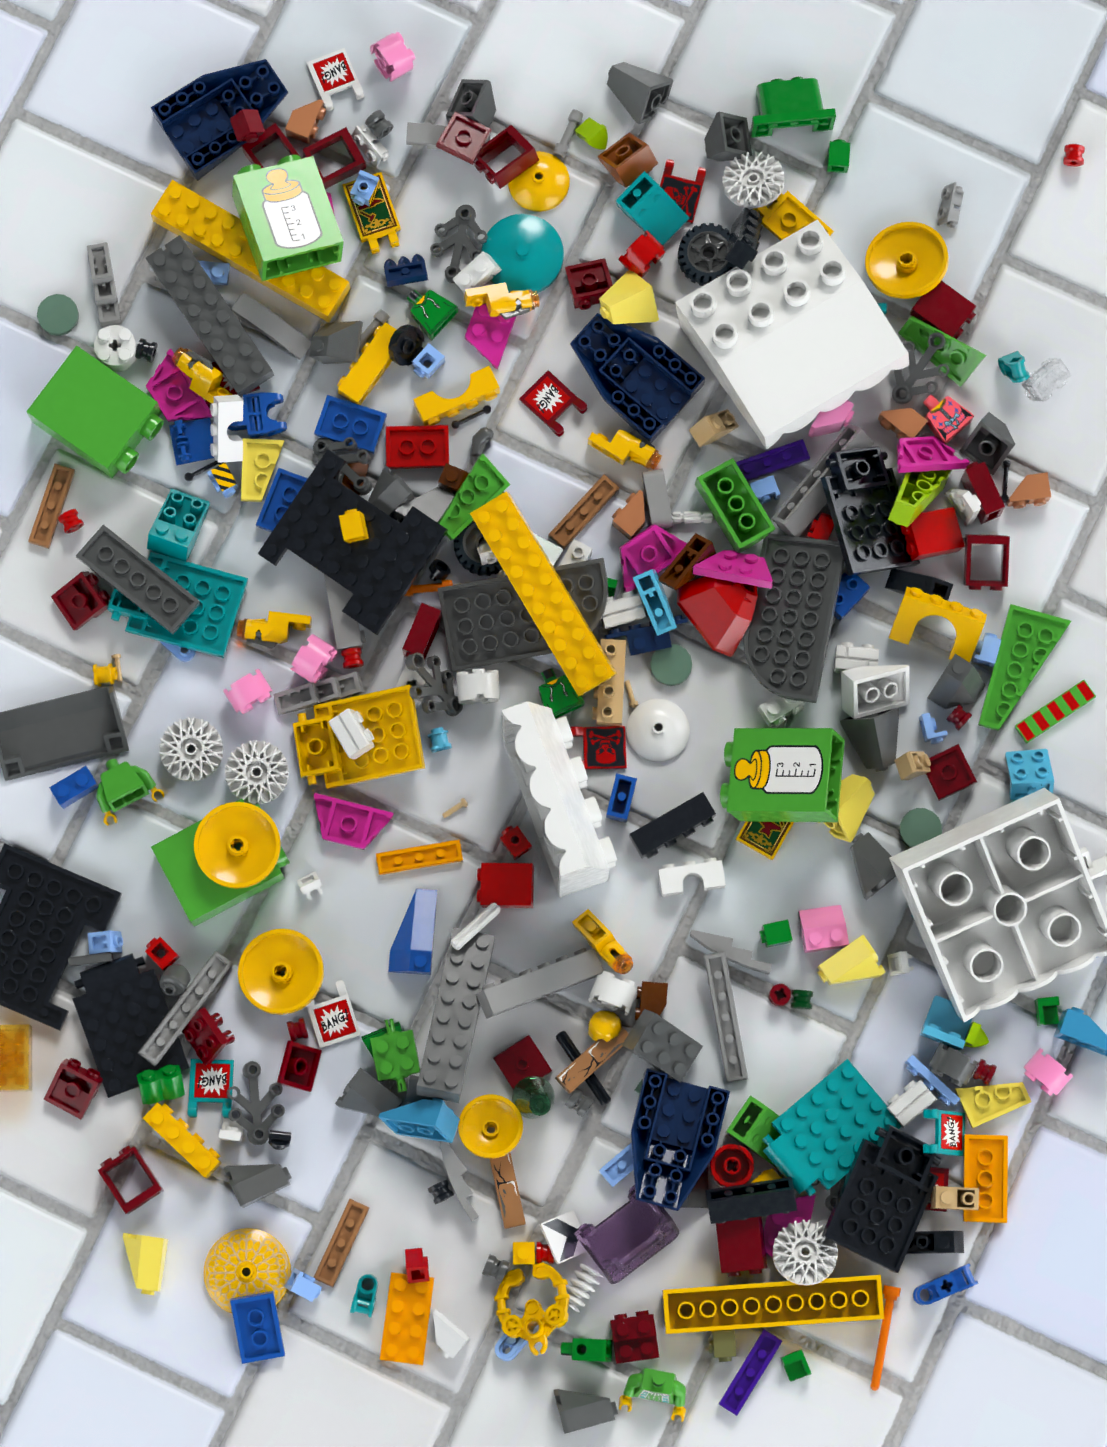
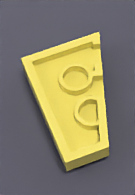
[241,438,285,502]
[954,1082,1032,1128]

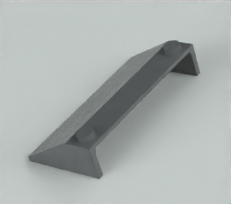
[0,684,129,781]

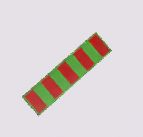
[1014,680,1096,744]

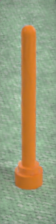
[871,1285,901,1391]

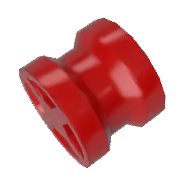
[1063,144,1085,167]
[58,509,84,534]
[341,647,364,669]
[536,1242,554,1264]

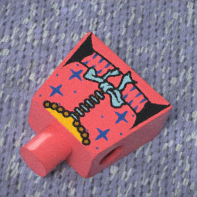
[923,394,974,445]

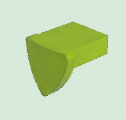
[574,117,608,150]
[964,1022,989,1048]

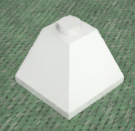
[433,1309,470,1358]

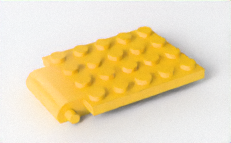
[292,685,425,789]

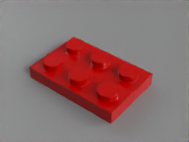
[386,425,449,469]

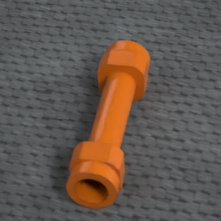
[404,580,453,597]

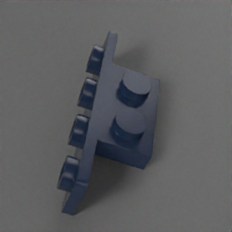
[604,615,688,656]

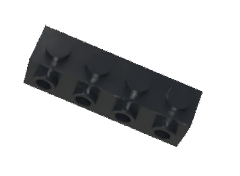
[725,208,763,270]
[629,792,716,859]
[706,1177,797,1224]

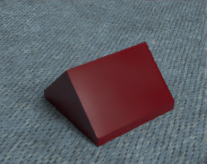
[277,1040,322,1092]

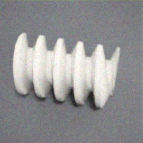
[566,1263,604,1313]

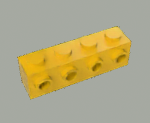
[143,1102,222,1179]

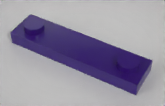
[736,439,810,482]
[718,1329,782,1416]

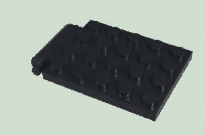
[820,446,920,576]
[73,953,190,1098]
[821,1124,941,1273]

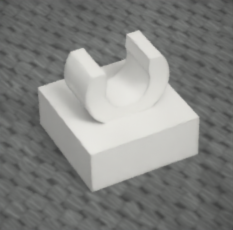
[297,871,323,900]
[887,951,914,976]

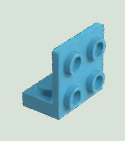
[1005,749,1054,800]
[920,995,972,1051]

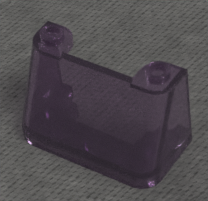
[574,1185,680,1284]

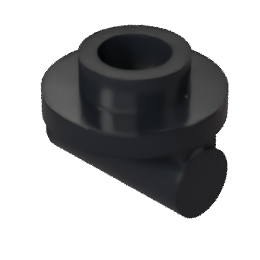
[268,1130,291,1150]

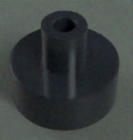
[429,559,451,581]

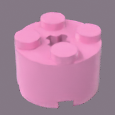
[370,32,415,82]
[290,634,338,684]
[223,669,273,714]
[1023,1048,1073,1096]

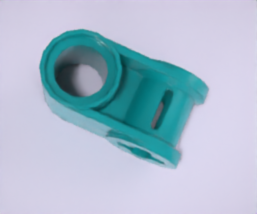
[998,351,1030,383]
[350,1274,378,1317]

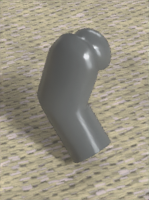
[472,427,494,456]

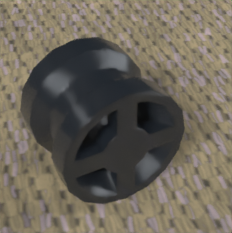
[135,338,158,363]
[428,1179,454,1205]

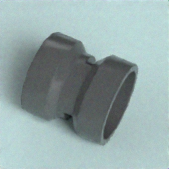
[365,110,394,139]
[565,1088,595,1117]
[482,1254,510,1282]

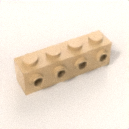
[592,639,626,726]

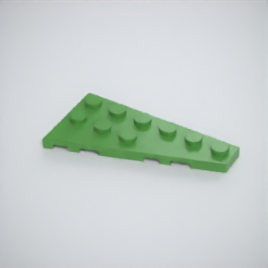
[978,604,1071,731]

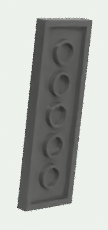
[76,524,200,634]

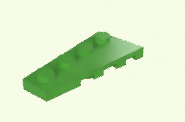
[898,316,987,387]
[438,453,511,541]

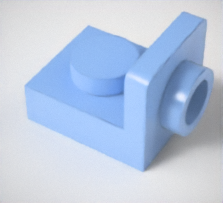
[919,713,948,744]
[88,930,123,955]

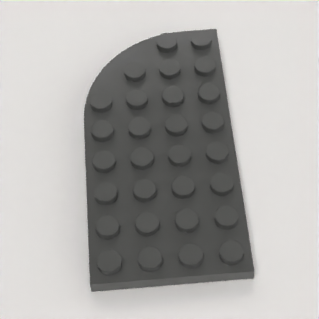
[744,534,844,703]
[438,558,608,671]

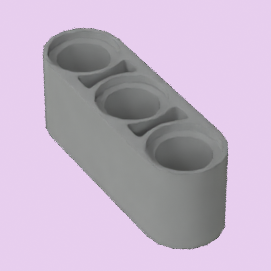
[642,469,673,529]

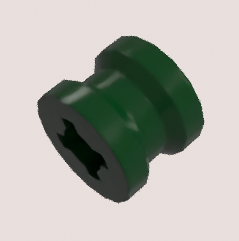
[791,990,813,1010]

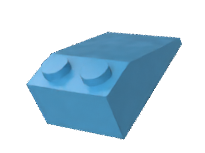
[1054,1007,1107,1056]
[379,1098,460,1143]

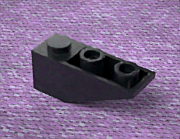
[885,569,954,601]
[907,1231,964,1254]

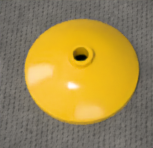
[508,151,570,212]
[458,1094,523,1158]

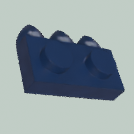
[384,254,428,287]

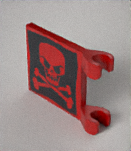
[660,159,706,223]
[570,726,627,769]

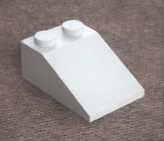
[841,665,910,719]

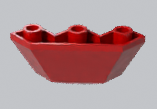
[676,577,758,657]

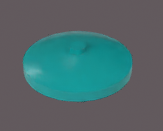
[481,214,564,295]

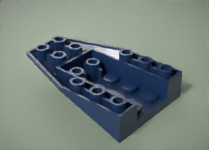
[151,59,288,181]
[570,313,705,443]
[631,1068,730,1211]

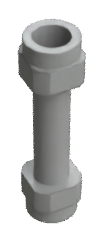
[553,109,583,159]
[359,309,390,353]

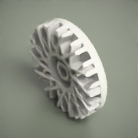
[722,151,785,208]
[159,717,223,782]
[225,740,289,804]
[773,1220,838,1285]

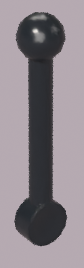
[451,405,491,429]
[184,460,224,482]
[1001,460,1011,503]

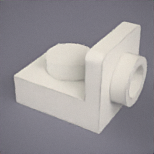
[219,1118,244,1142]

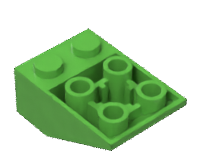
[725,1095,780,1168]

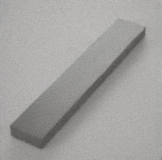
[138,951,233,1066]
[704,952,748,1083]

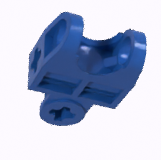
[228,392,287,439]
[913,1263,979,1305]

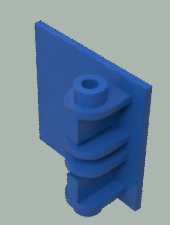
[169,417,214,465]

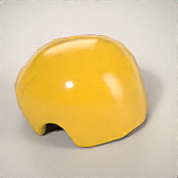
[588,1010,622,1042]

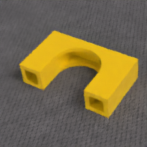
[889,587,987,663]

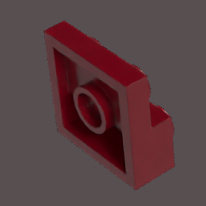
[565,258,613,310]
[51,571,111,630]
[44,1058,103,1120]
[610,1310,660,1364]

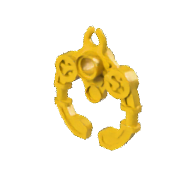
[494,1262,570,1356]

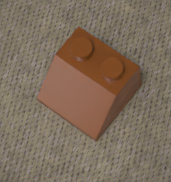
[597,132,658,188]

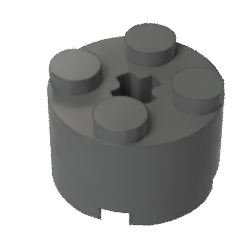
[928,1042,979,1087]

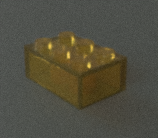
[0,1024,32,1092]

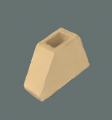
[689,409,739,447]
[894,751,931,780]
[930,1186,979,1210]

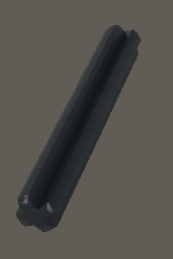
[556,1031,611,1106]

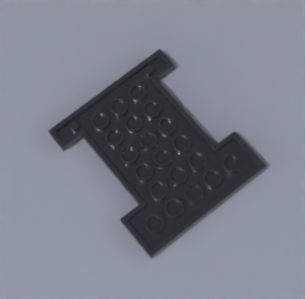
[258,449,448,635]
[0,843,122,1031]

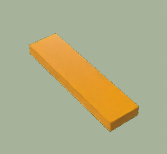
[376,839,463,875]

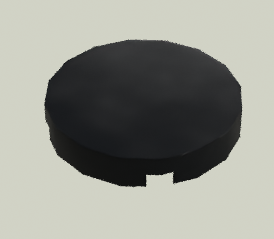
[388,324,424,366]

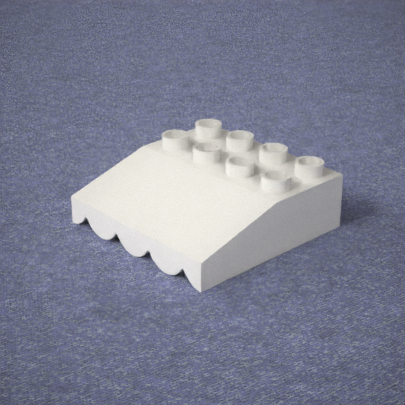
[675,219,909,449]
[502,701,617,898]
[889,788,1107,1022]

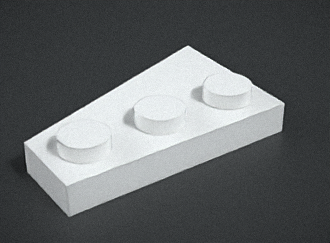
[944,488,981,527]

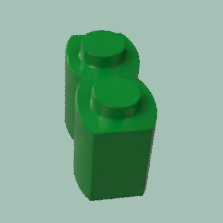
[137,1065,185,1104]

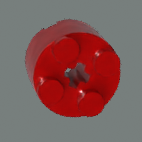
[618,230,666,278]
[709,1144,754,1187]

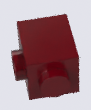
[230,109,265,143]

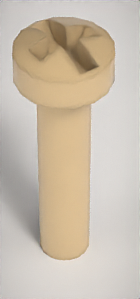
[111,654,123,682]
[625,680,638,708]
[442,798,468,818]

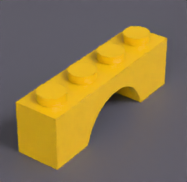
[413,366,500,426]

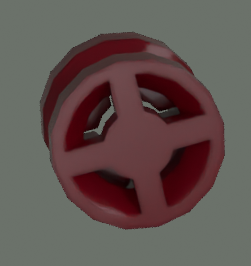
[946,704,972,731]
[769,984,791,1007]
[287,1017,309,1042]
[972,1059,997,1085]

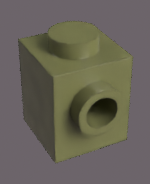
[708,1330,736,1362]

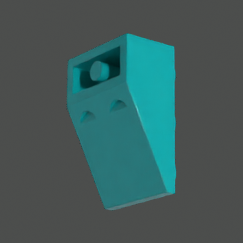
[615,171,690,246]
[147,488,210,562]

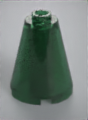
[512,1076,555,1119]

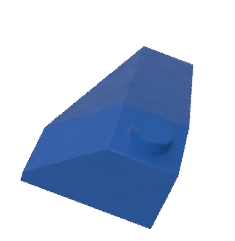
[388,889,438,975]

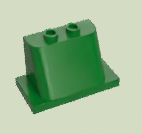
[751,77,836,138]

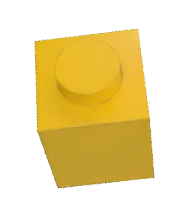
[339,509,369,543]
[513,1242,535,1265]

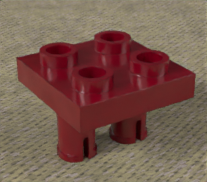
[182,1007,235,1066]

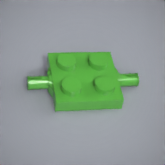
[370,1019,421,1093]

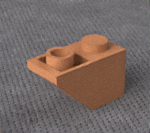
[285,99,326,144]
[878,408,928,439]
[1007,472,1051,509]
[612,490,645,540]

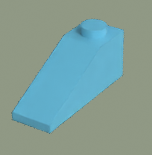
[633,569,677,636]

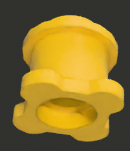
[93,663,118,687]

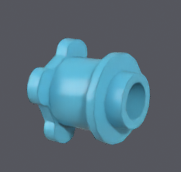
[427,727,452,753]

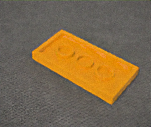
[963,1134,1008,1223]
[380,1272,434,1365]

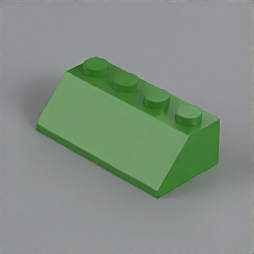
[694,458,776,553]

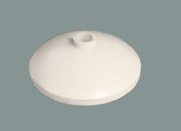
[626,699,690,762]

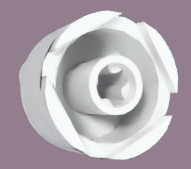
[94,325,137,372]
[456,669,500,704]
[588,971,637,1016]

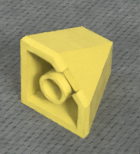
[599,270,659,324]
[818,774,875,843]
[817,935,885,985]
[123,1233,168,1295]

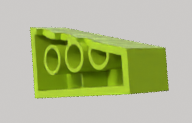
[888,470,952,527]

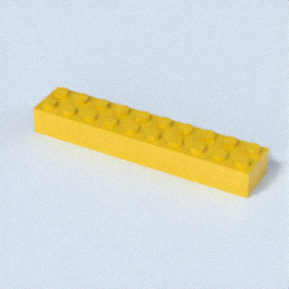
[151,180,351,323]
[470,491,617,696]
[662,1275,884,1334]

